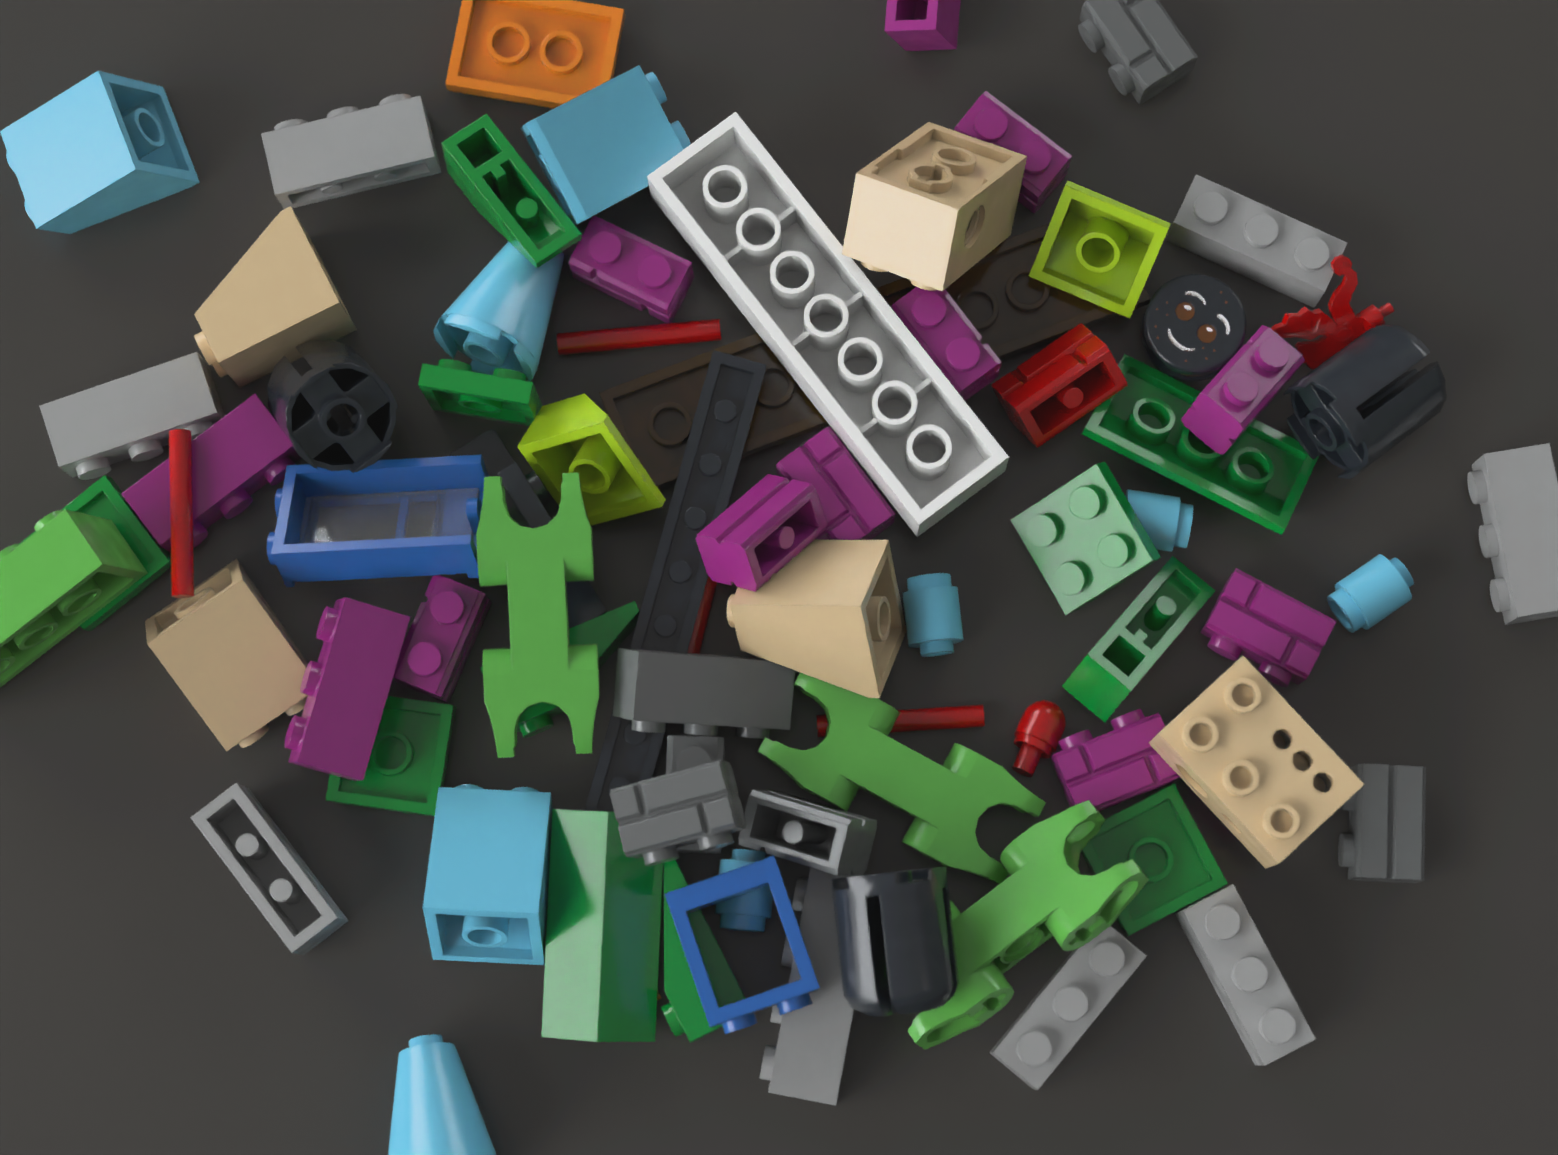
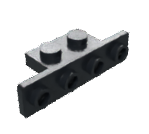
[449,429,606,629]

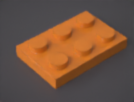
[445,0,625,109]

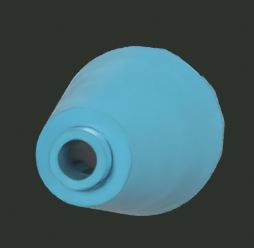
[433,241,564,381]
[388,1034,497,1155]

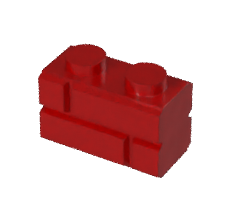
[991,323,1128,448]

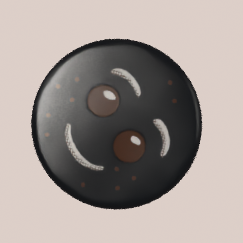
[1140,274,1247,382]

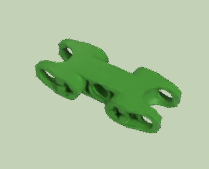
[476,472,600,758]
[757,673,1046,884]
[907,800,1149,1050]

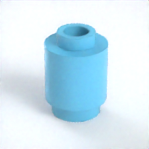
[1125,489,1193,552]
[1327,554,1414,633]
[903,573,964,657]
[715,849,773,932]

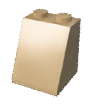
[194,206,357,388]
[727,540,907,698]
[145,559,308,751]

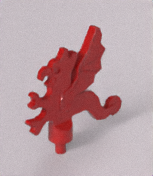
[1271,255,1394,370]

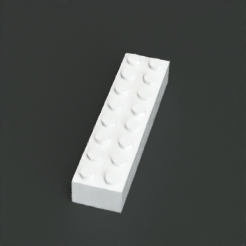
[647,112,1009,537]

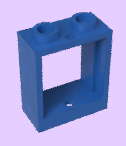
[665,856,820,1035]

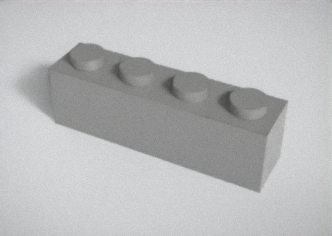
[759,867,863,1106]

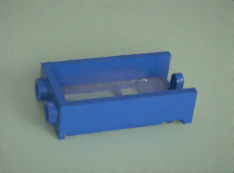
[267,454,489,587]

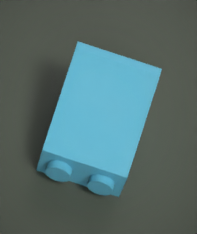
[521,65,691,224]
[0,71,199,234]
[423,784,553,965]

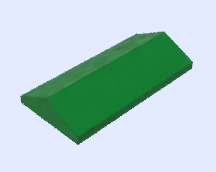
[1082,354,1320,535]
[541,809,663,1042]

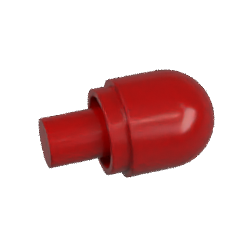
[1012,700,1066,777]

